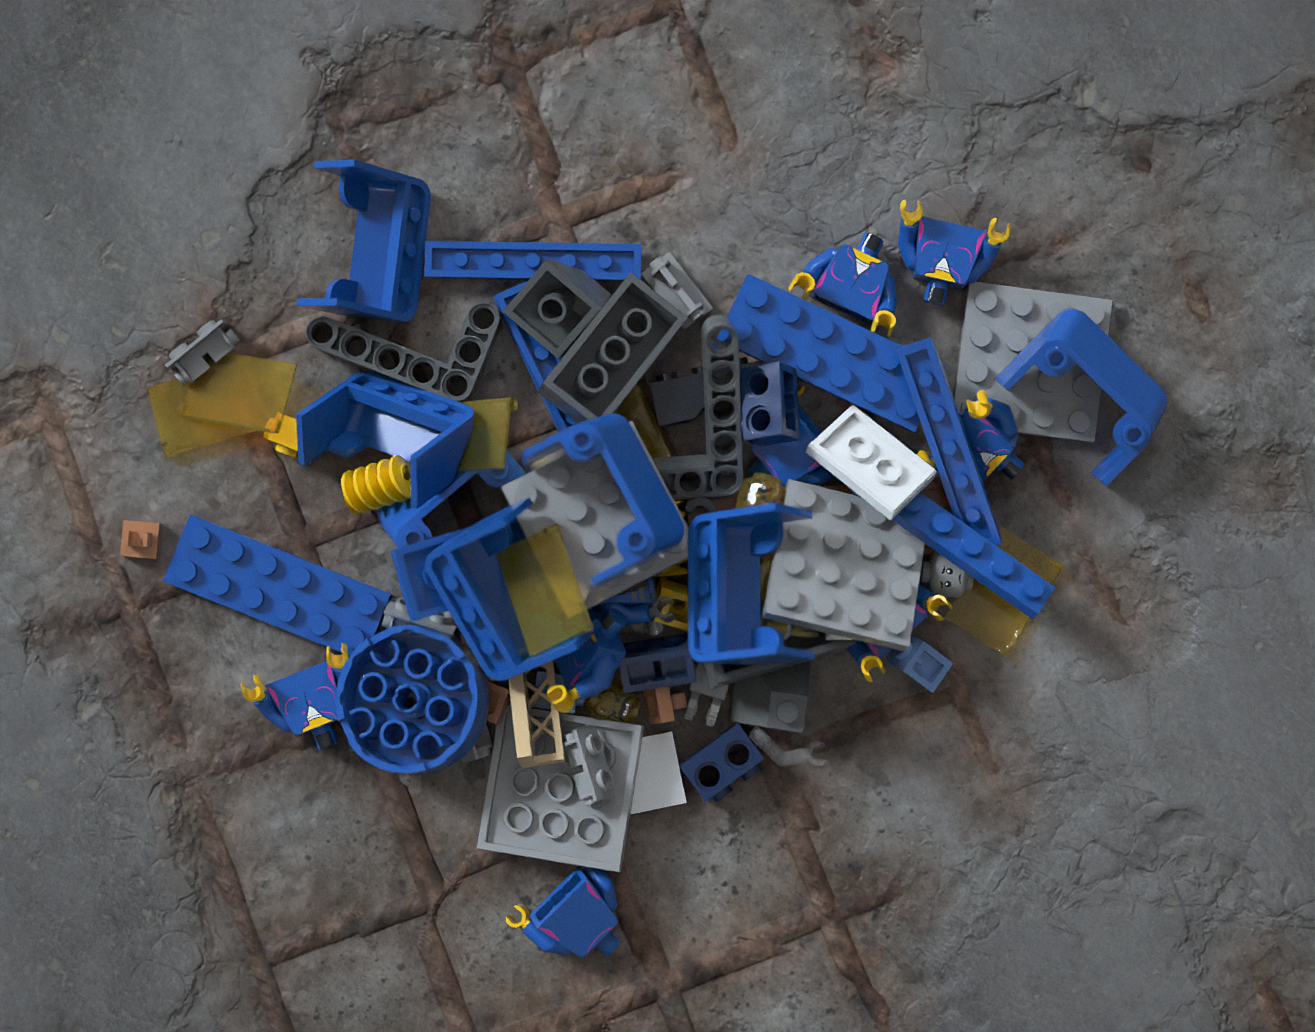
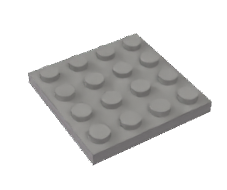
[953,282,1112,443]
[501,421,689,619]
[763,479,925,651]
[477,705,644,872]

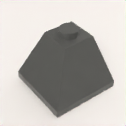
[503,258,611,358]
[729,660,811,733]

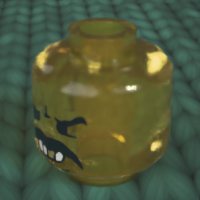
[736,473,786,509]
[584,680,640,724]

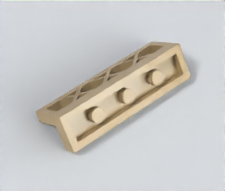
[509,660,565,768]

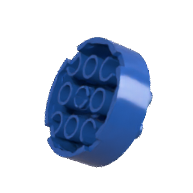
[335,625,489,774]

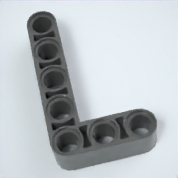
[305,302,502,404]
[652,314,743,500]

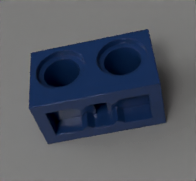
[740,362,800,446]
[619,633,697,693]
[679,722,764,803]

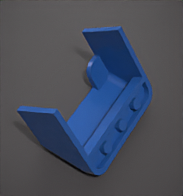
[297,159,431,322]
[994,308,1168,486]
[296,372,474,509]
[522,414,685,591]
[377,426,526,548]
[425,497,602,681]
[688,502,814,665]

